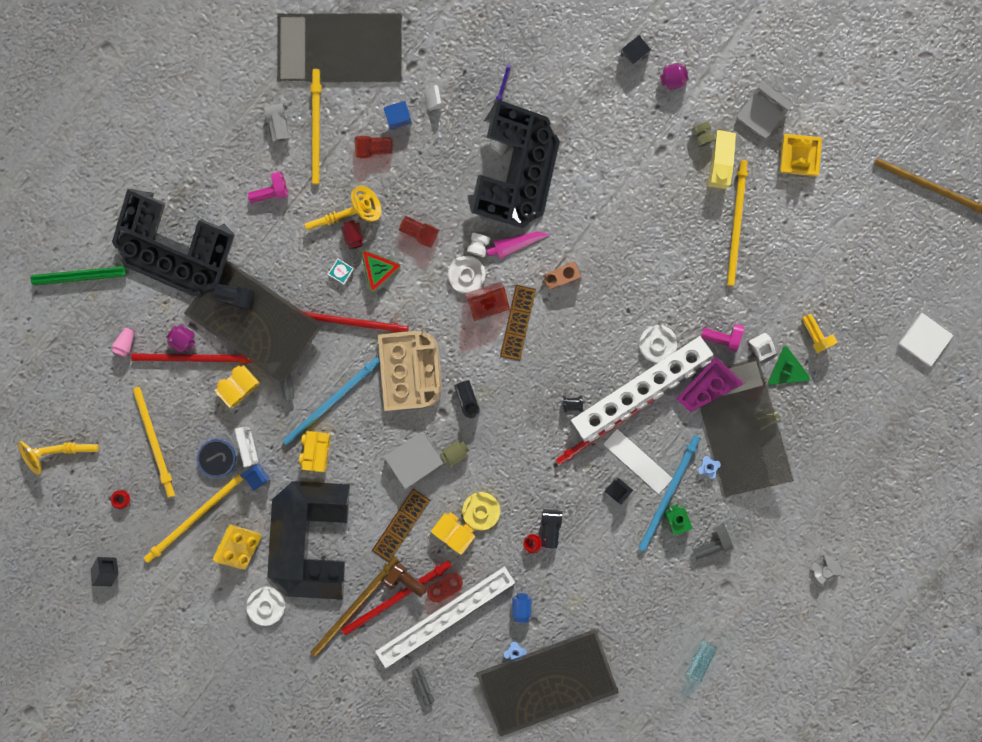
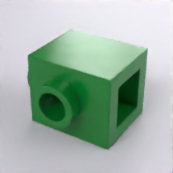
[664,504,693,535]

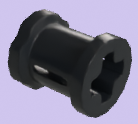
[563,395,583,413]

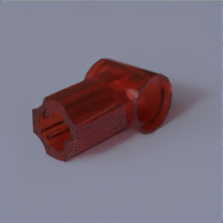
[354,136,393,158]
[399,216,440,248]

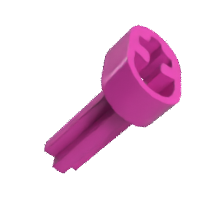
[248,171,289,204]
[701,324,744,352]

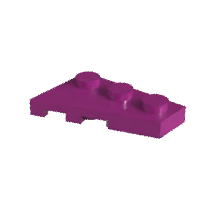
[677,357,745,412]

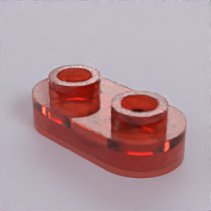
[427,572,463,602]

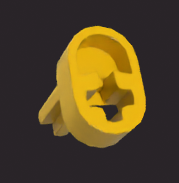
[801,314,838,353]

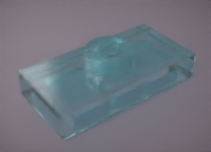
[686,641,718,682]

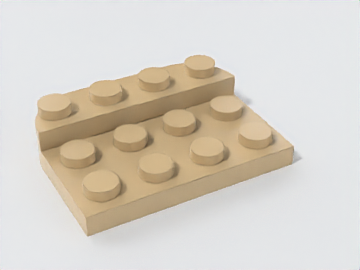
[378,331,442,411]

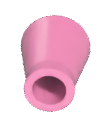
[111,328,135,357]

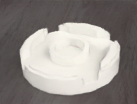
[448,256,486,294]
[639,325,677,363]
[247,587,286,626]

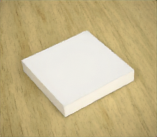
[898,313,953,366]
[235,427,259,467]

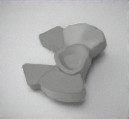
[811,556,842,585]

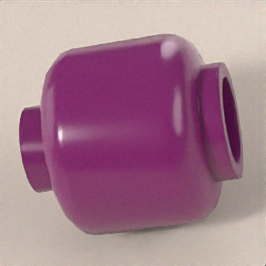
[660,63,689,90]
[166,324,196,353]

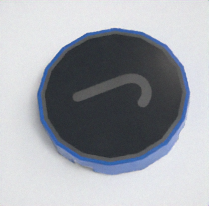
[197,439,237,478]

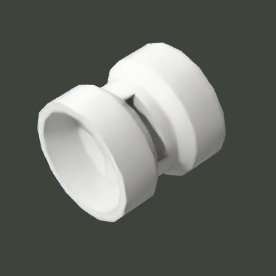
[467,233,490,257]

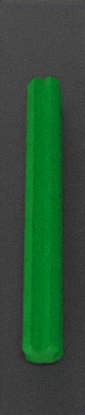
[30,266,127,286]

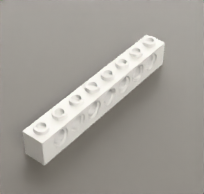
[571,336,714,442]

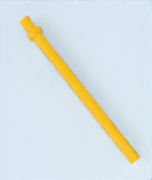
[727,160,748,286]
[144,473,244,563]

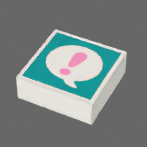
[328,259,354,285]

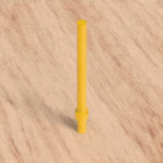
[310,69,322,184]
[133,387,175,498]

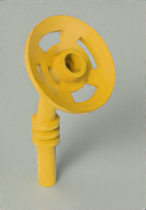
[304,185,381,231]
[17,441,99,475]

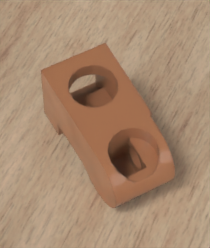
[543,261,582,290]

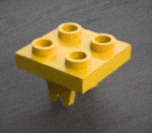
[779,134,822,176]
[212,524,262,570]

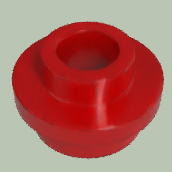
[111,490,131,509]
[523,534,542,554]

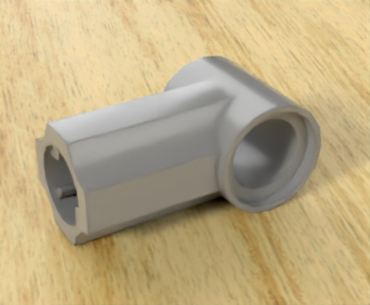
[264,103,290,143]

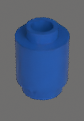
[512,593,532,623]

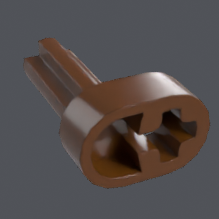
[383,563,428,598]

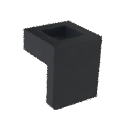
[620,35,651,64]
[604,477,633,505]
[91,557,119,587]

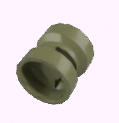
[691,122,716,147]

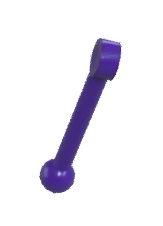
[495,64,511,101]

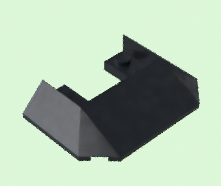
[467,99,560,228]
[112,189,235,297]
[267,481,350,600]

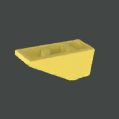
[707,130,736,189]

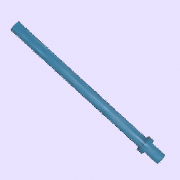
[282,357,380,446]
[638,435,701,552]

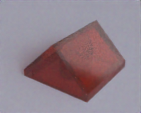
[465,282,510,321]

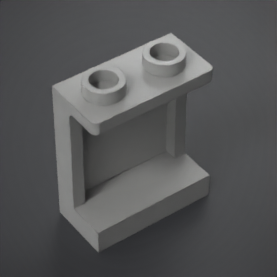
[384,431,445,489]

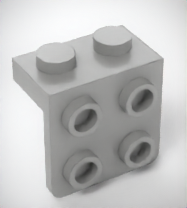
[737,82,794,139]

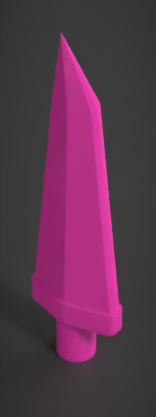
[486,231,550,259]

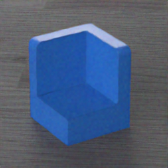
[384,101,412,130]
[240,464,270,491]

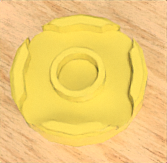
[462,492,500,531]

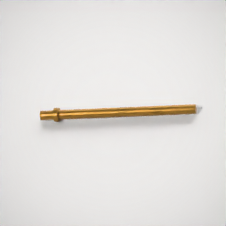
[874,158,982,213]
[310,556,400,657]

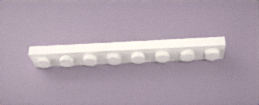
[375,566,515,668]

